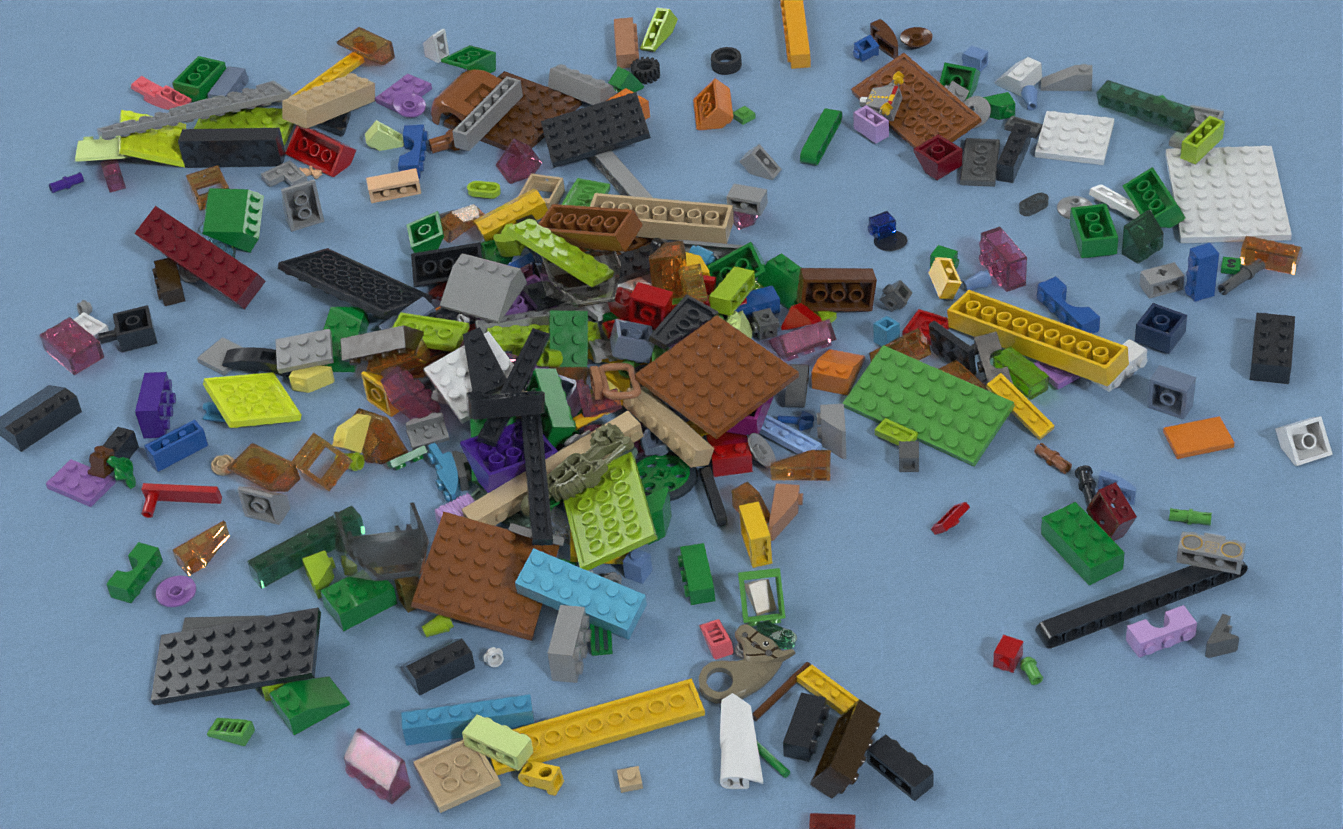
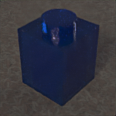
[867,211,896,240]

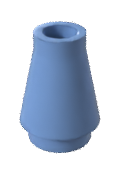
[1021,85,1038,110]
[963,270,992,291]

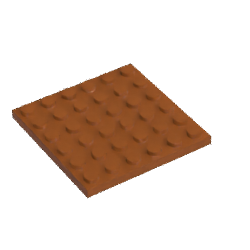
[635,315,799,439]
[411,512,560,641]

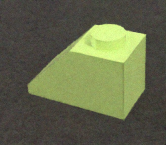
[365,120,404,151]

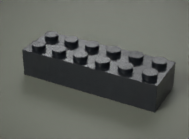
[178,127,286,168]

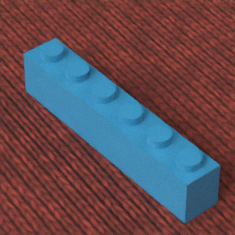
[401,694,535,746]

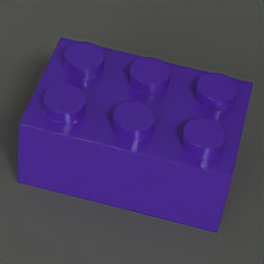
[135,372,176,439]

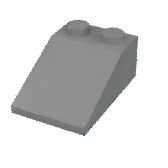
[281,179,324,232]

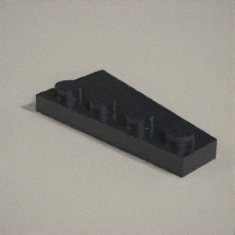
[462,327,507,395]

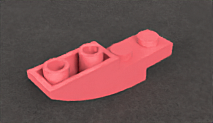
[131,76,192,110]

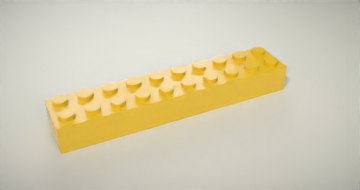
[947,290,1129,387]

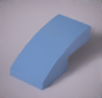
[1098,470,1137,505]

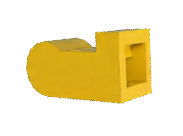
[518,761,564,796]

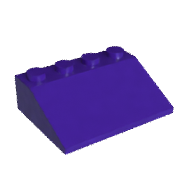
[460,421,558,493]

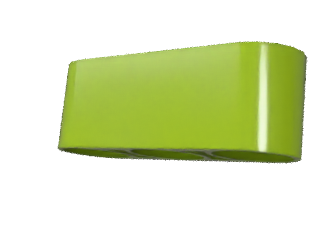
[512,344,563,367]

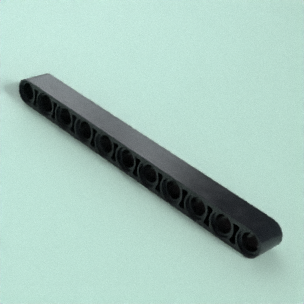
[1035,561,1248,648]

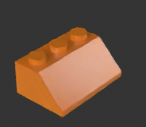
[693,78,733,130]

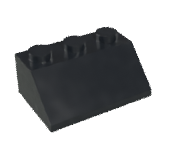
[400,638,475,696]

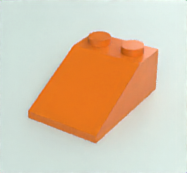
[811,349,865,396]

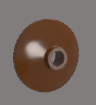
[900,27,933,47]

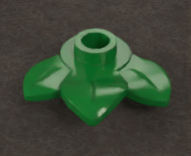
[107,456,136,489]

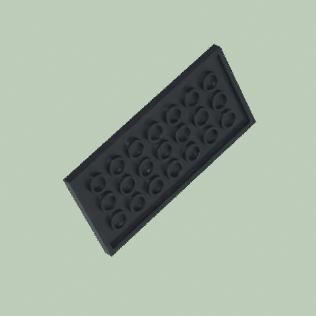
[278,248,433,319]
[151,607,321,706]

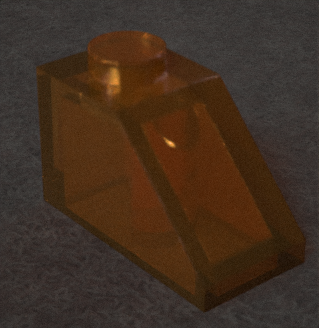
[731,481,770,524]

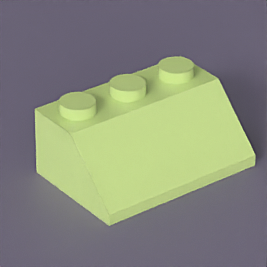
[75,136,132,162]

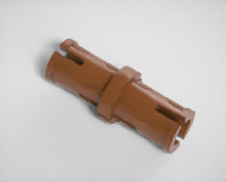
[1034,443,1072,474]

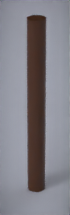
[752,662,811,721]

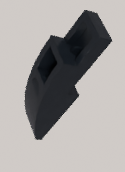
[222,347,292,377]

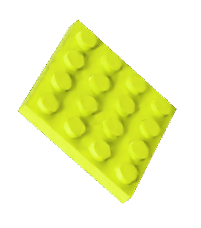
[119,110,186,168]
[203,372,302,428]

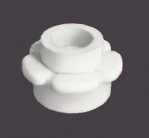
[483,647,504,667]

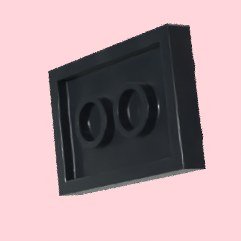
[928,321,977,378]

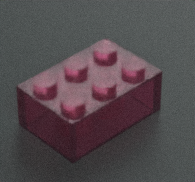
[979,226,1027,292]
[40,317,104,375]
[381,366,441,419]

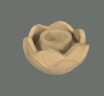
[211,454,235,476]

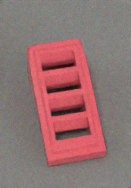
[700,619,734,660]

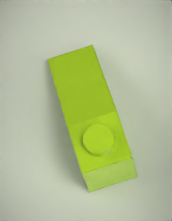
[640,8,678,52]

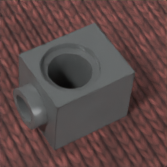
[899,441,919,472]

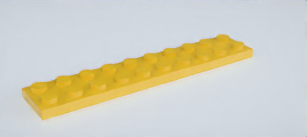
[490,678,705,775]

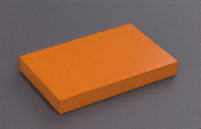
[1163,416,1235,459]

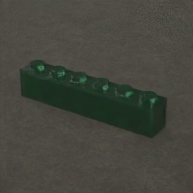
[1096,80,1196,134]
[247,505,365,589]

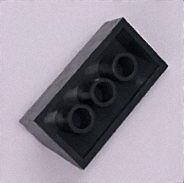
[411,242,486,287]

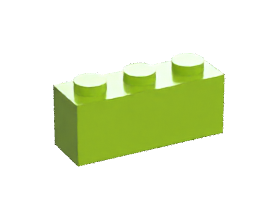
[1180,116,1225,165]
[709,267,755,316]

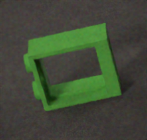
[738,568,786,626]

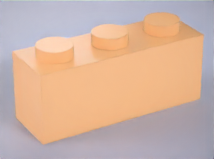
[366,168,421,203]

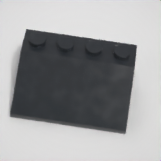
[0,385,82,452]

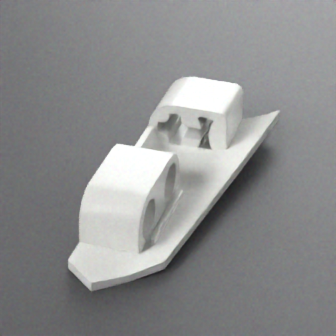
[720,693,763,789]

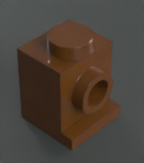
[88,446,114,479]

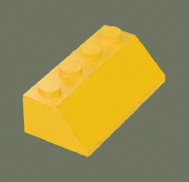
[473,188,548,242]

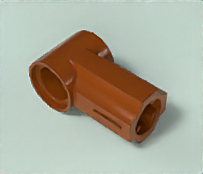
[428,129,460,154]

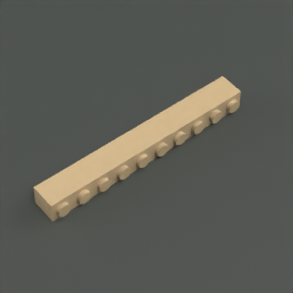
[461,411,644,526]

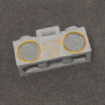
[1176,532,1246,574]

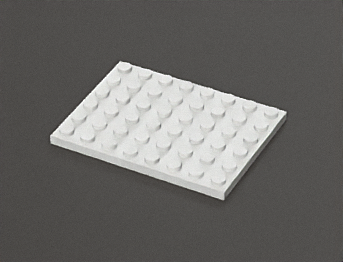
[1165,146,1292,243]

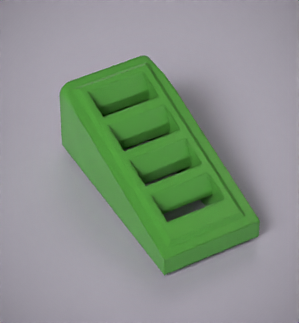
[207,718,255,746]

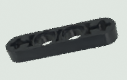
[700,466,728,527]

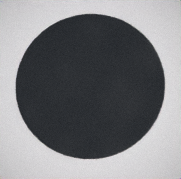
[874,230,908,251]

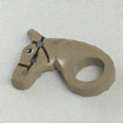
[699,624,796,704]

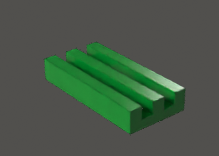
[590,624,613,656]

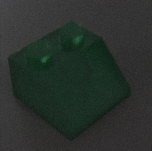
[1122,210,1164,264]

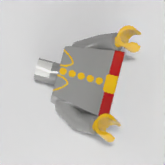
[860,71,904,121]

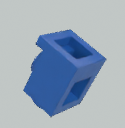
[853,35,879,62]

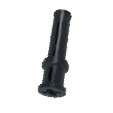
[1075,465,1096,507]

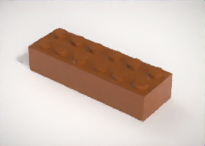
[539,204,643,252]

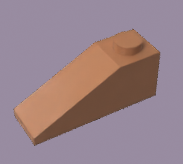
[768,484,804,541]

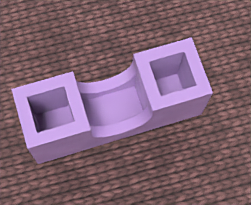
[1126,605,1197,657]

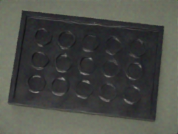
[541,92,651,168]

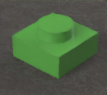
[733,106,756,125]

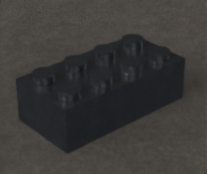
[1250,312,1295,384]

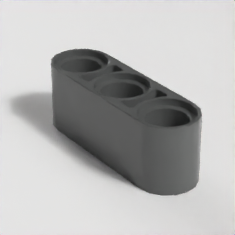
[785,364,809,408]

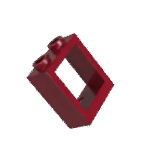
[1086,482,1137,541]

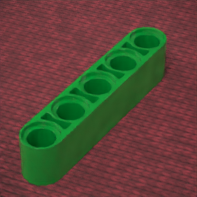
[800,108,842,165]

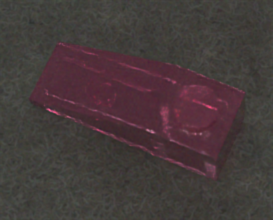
[100,159,126,193]

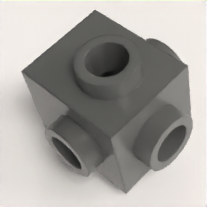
[879,280,913,312]
[751,308,780,340]

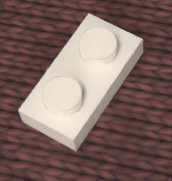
[70,312,109,341]

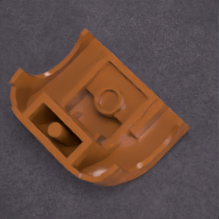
[431,70,503,125]

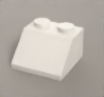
[995,57,1042,96]
[1275,416,1333,466]

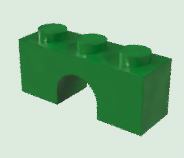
[106,542,163,603]

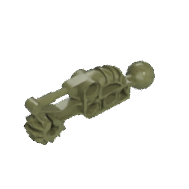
[521,423,634,517]

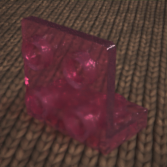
[576,379,622,418]

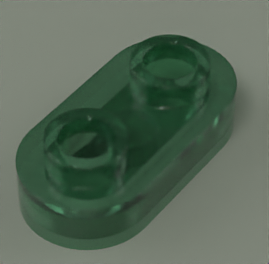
[756,621,797,649]

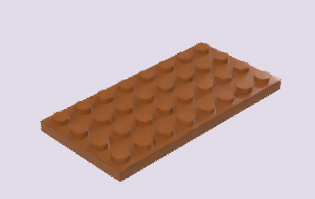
[851,53,982,148]

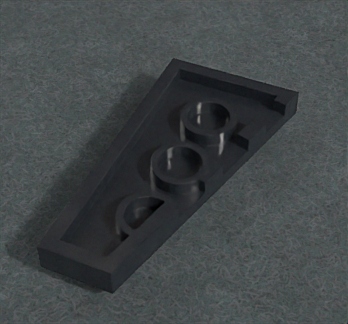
[648,294,718,350]

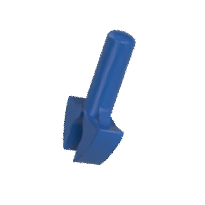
[777,411,814,431]

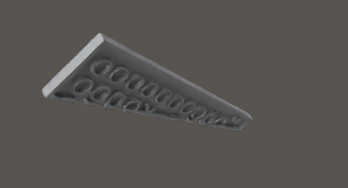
[97,81,292,140]

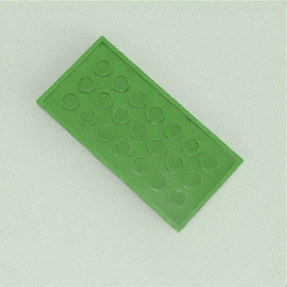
[842,345,1015,467]

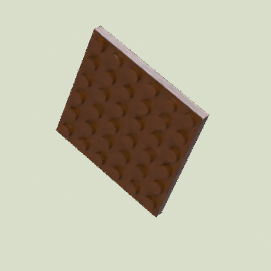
[444,71,582,157]

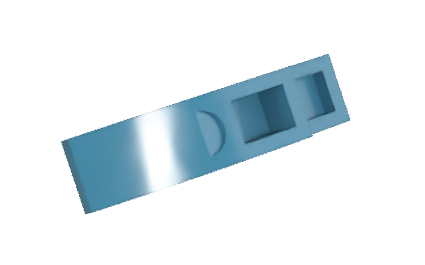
[427,443,461,503]

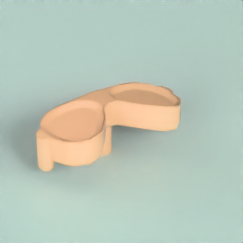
[299,166,322,179]

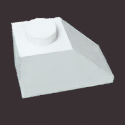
[423,29,449,63]

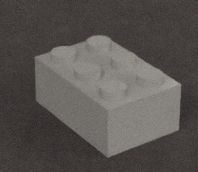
[548,605,591,683]

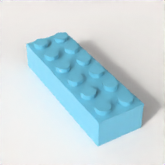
[515,548,647,640]

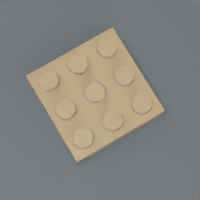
[413,739,501,813]

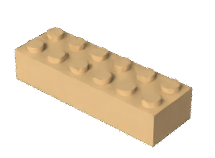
[282,73,375,129]

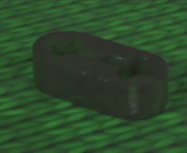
[1019,192,1049,216]

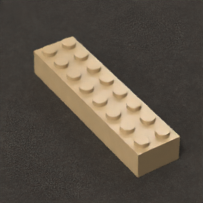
[590,193,734,244]

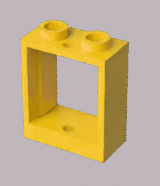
[739,502,772,568]

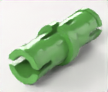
[1169,508,1212,526]

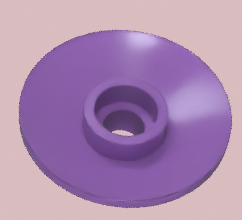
[393,92,426,117]
[156,575,197,607]

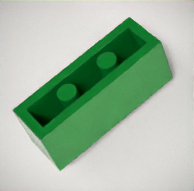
[677,543,715,605]

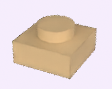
[617,766,643,793]

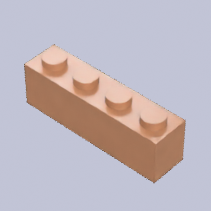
[614,17,639,68]

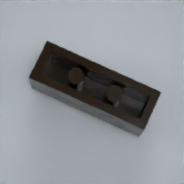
[152,258,186,306]

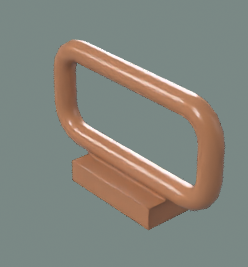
[590,363,641,400]

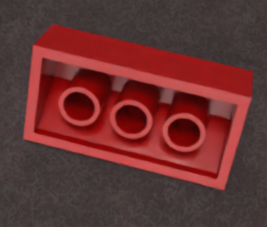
[285,125,356,177]

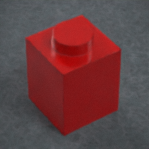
[993,634,1024,673]

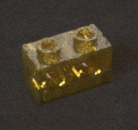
[678,264,708,303]

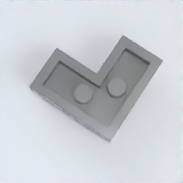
[261,160,308,187]

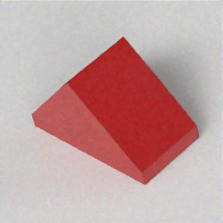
[781,303,822,331]

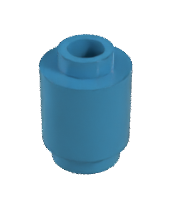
[689,245,716,266]

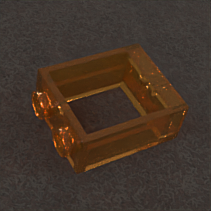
[186,165,229,210]
[290,432,353,492]

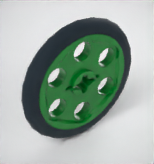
[635,451,698,501]

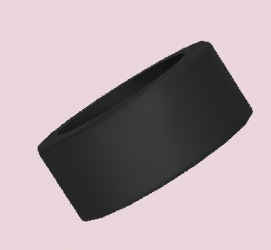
[711,47,742,75]

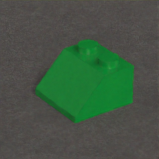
[939,62,980,100]
[406,211,444,253]
[646,486,672,545]

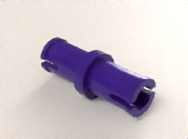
[49,172,84,193]

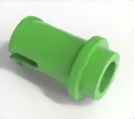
[1020,657,1043,685]

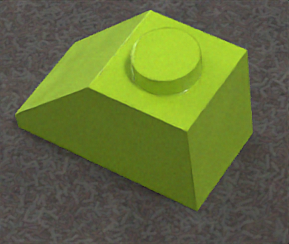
[302,551,336,599]

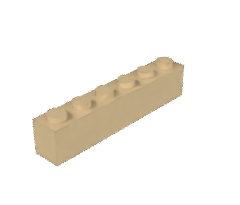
[622,387,714,467]

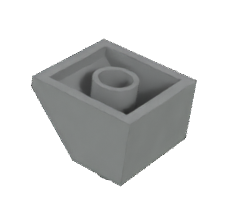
[817,404,846,459]
[237,486,290,525]

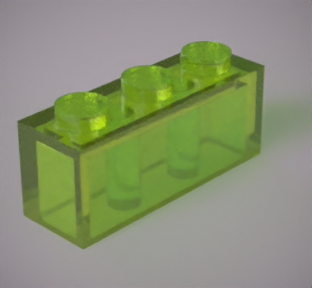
[993,346,1049,400]

